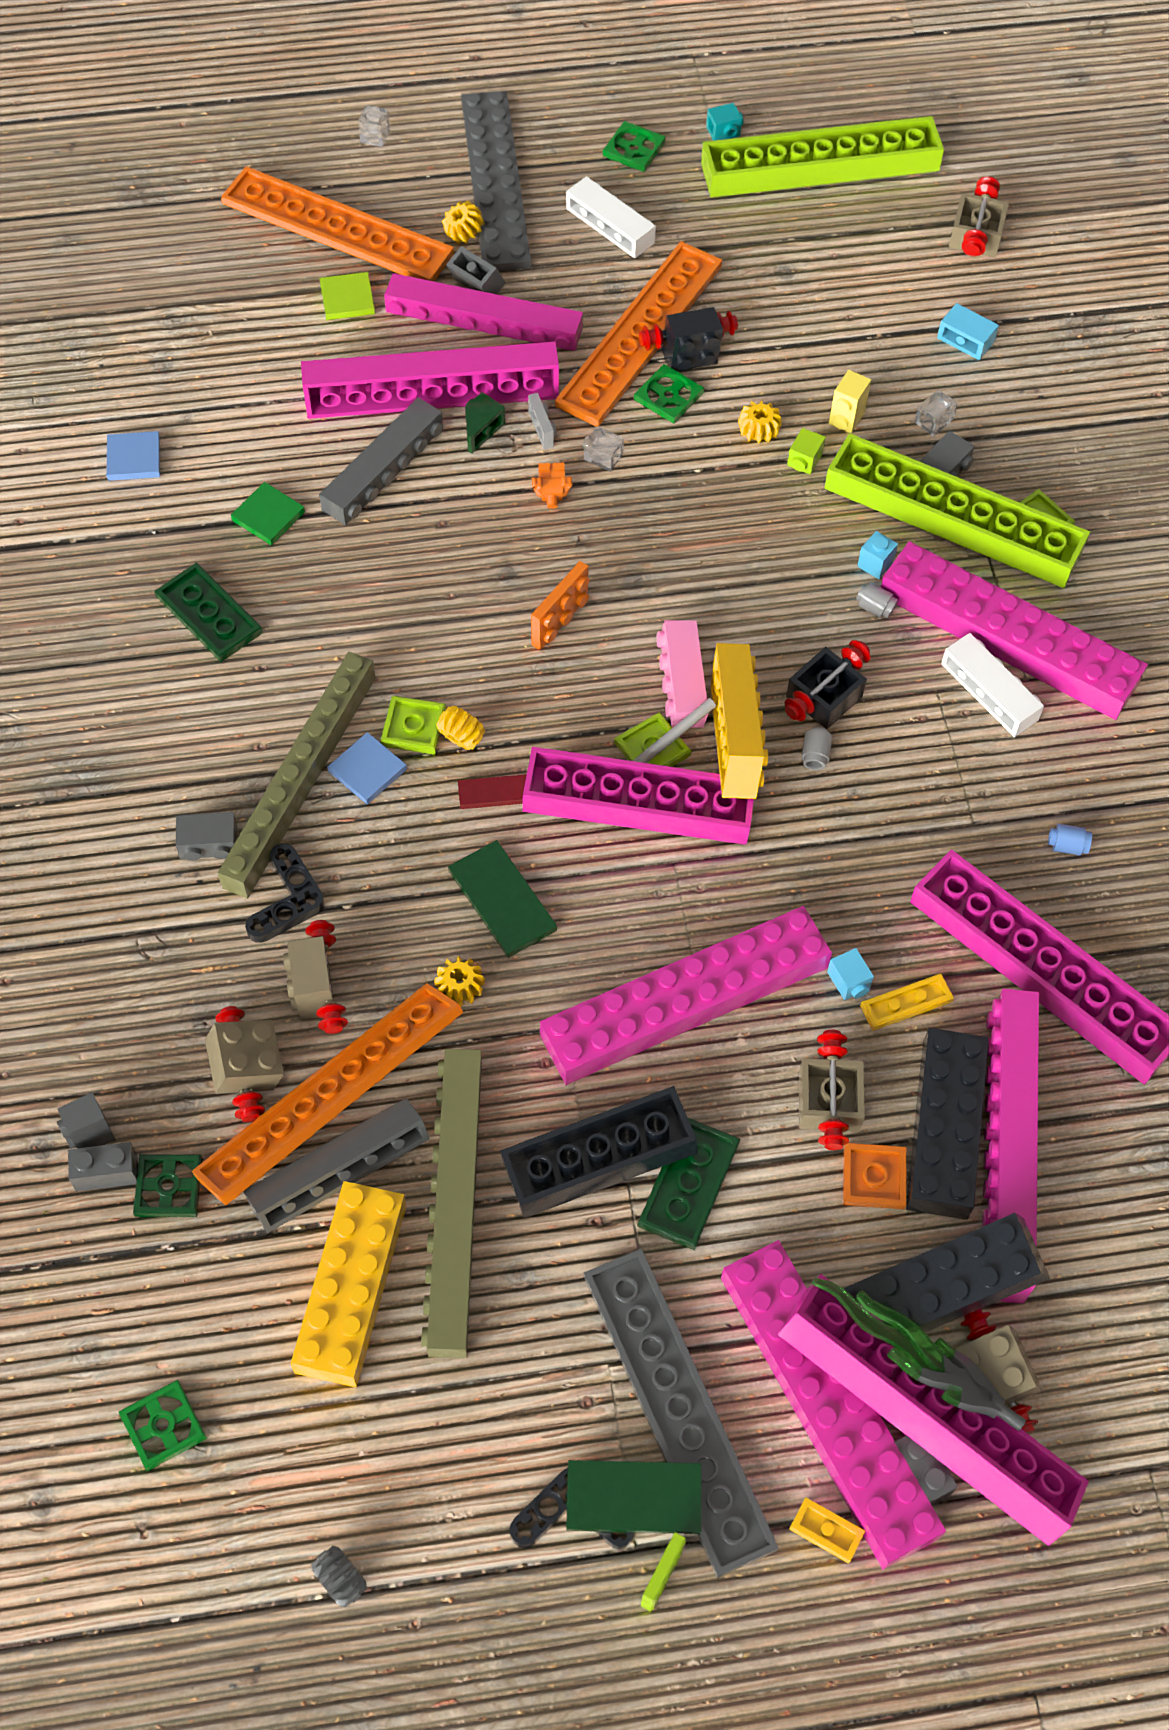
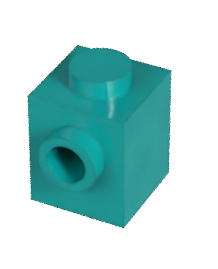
[706,103,744,141]

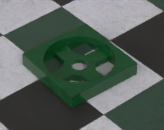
[133,1154,203,1217]

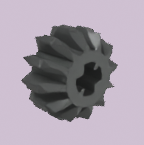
[311,1546,367,1607]

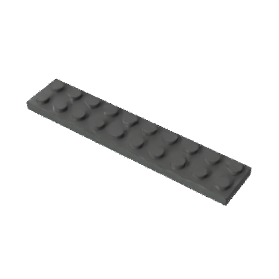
[461,91,531,271]
[584,1248,779,1578]

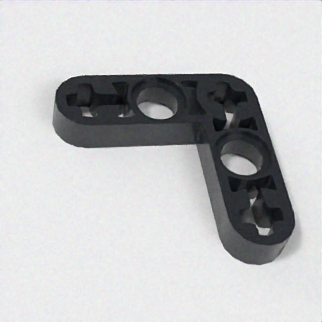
[245,843,324,943]
[509,1468,634,1549]

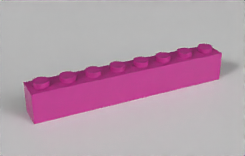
[384,273,583,351]

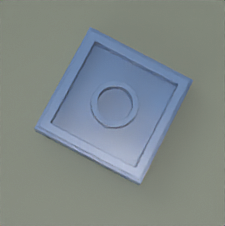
[107,431,160,481]
[327,732,407,805]

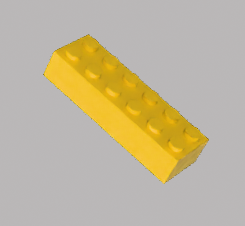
[710,643,768,799]
[290,1181,407,1388]

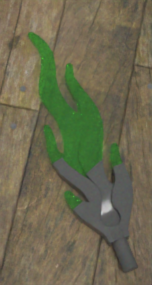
[812,1278,1026,1431]

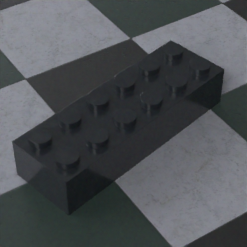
[906,1028,989,1220]
[500,1086,698,1218]
[841,1213,1050,1340]

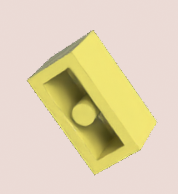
[829,370,871,434]

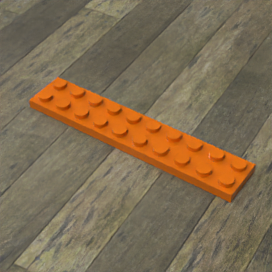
[221,166,454,282]
[555,241,722,427]
[192,983,463,1206]

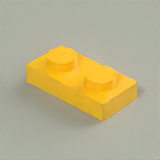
[789,1497,865,1563]

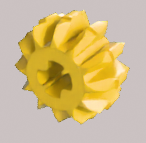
[442,201,484,244]
[738,400,782,444]
[436,706,485,750]
[434,955,485,1007]

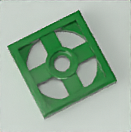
[603,121,666,172]
[634,364,704,424]
[118,1379,207,1472]

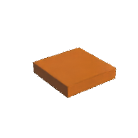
[843,1143,906,1210]

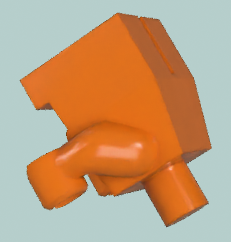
[532,463,572,509]

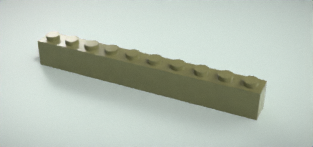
[217,651,376,899]
[421,1049,482,1358]

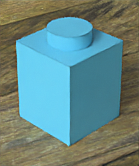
[857,531,898,579]
[827,948,874,1001]

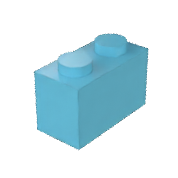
[937,303,999,360]

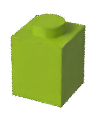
[787,428,826,475]

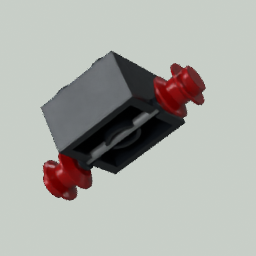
[639,307,738,371]
[784,640,871,729]

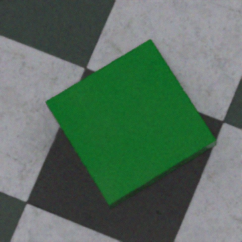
[231,482,305,546]

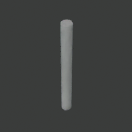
[633,698,716,763]

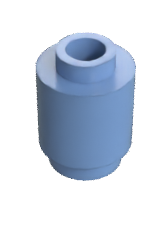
[1048,823,1092,856]

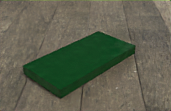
[154,562,263,662]
[448,840,557,958]
[637,1117,740,1251]
[566,1460,701,1534]

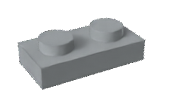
[528,393,557,449]

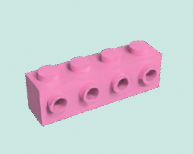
[657,620,709,727]

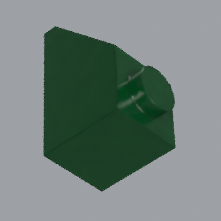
[465,392,505,454]

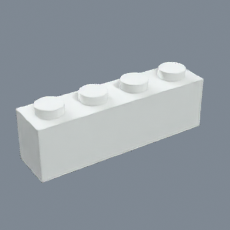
[566,176,656,258]
[941,633,1044,737]

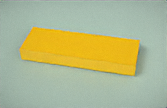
[860,973,954,1031]

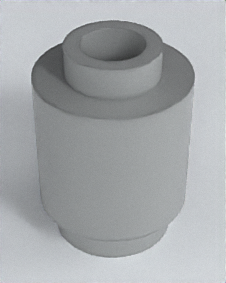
[856,583,898,619]
[801,727,832,770]

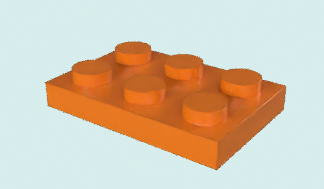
[531,561,590,650]

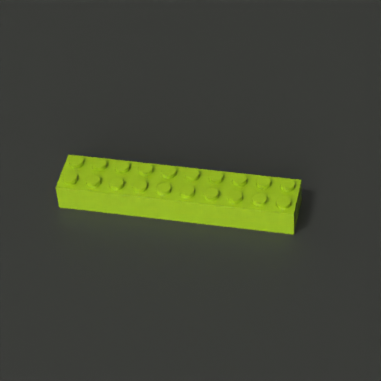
[701,116,944,198]
[824,433,1090,588]

